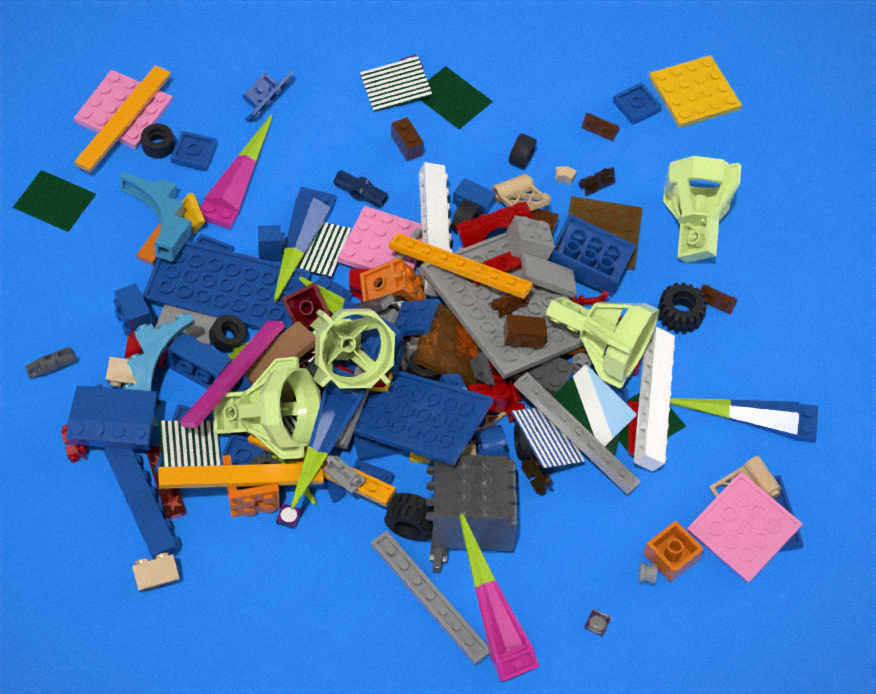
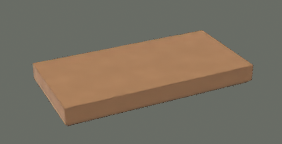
[245,321,316,384]

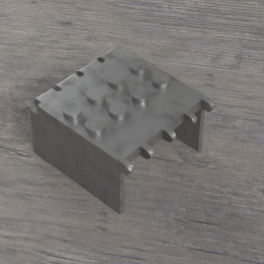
[426,454,517,551]

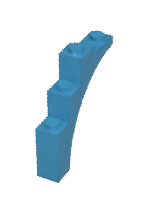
[120,172,192,262]
[122,313,195,432]

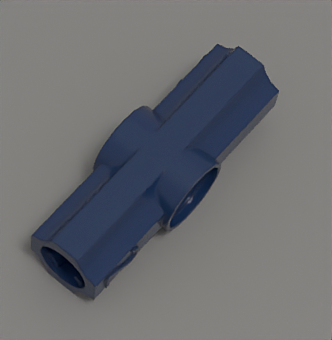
[333,170,388,208]

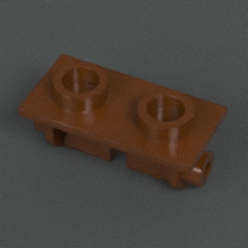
[581,112,620,141]
[700,284,738,315]
[491,293,529,318]

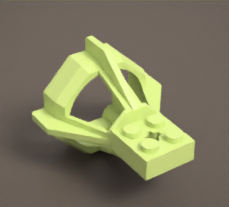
[663,156,741,263]
[546,297,659,388]
[310,309,395,389]
[213,357,321,459]

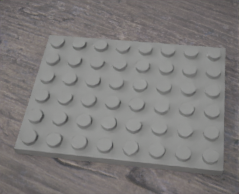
[420,233,584,379]

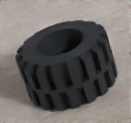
[657,282,707,334]
[384,493,434,541]

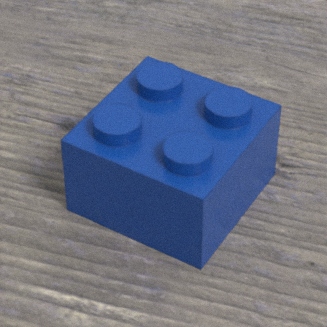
[113,283,152,336]

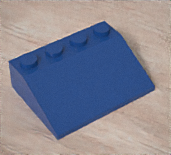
[547,214,636,296]
[66,386,157,450]

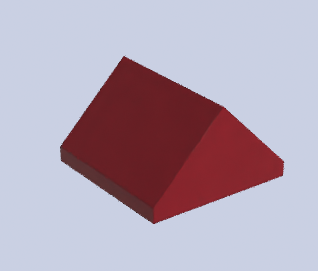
[282,282,332,329]

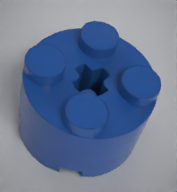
[474,425,510,460]

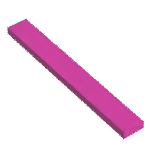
[179,321,285,428]

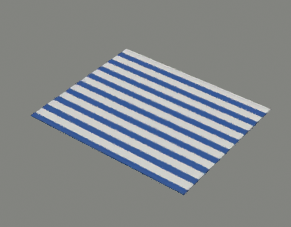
[511,408,585,468]

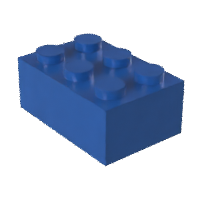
[168,332,231,389]

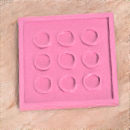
[74,70,173,150]
[337,206,422,270]
[687,472,803,584]

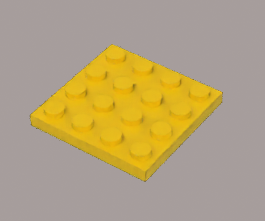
[649,55,742,128]

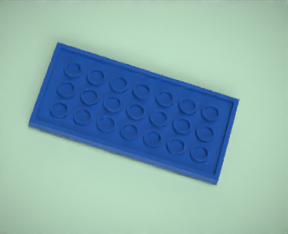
[143,241,310,335]
[353,370,494,466]

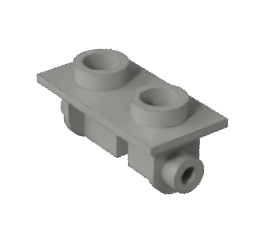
[323,455,366,494]

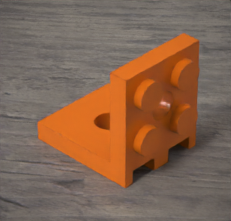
[360,257,426,302]
[222,455,280,517]

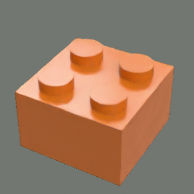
[643,520,704,582]

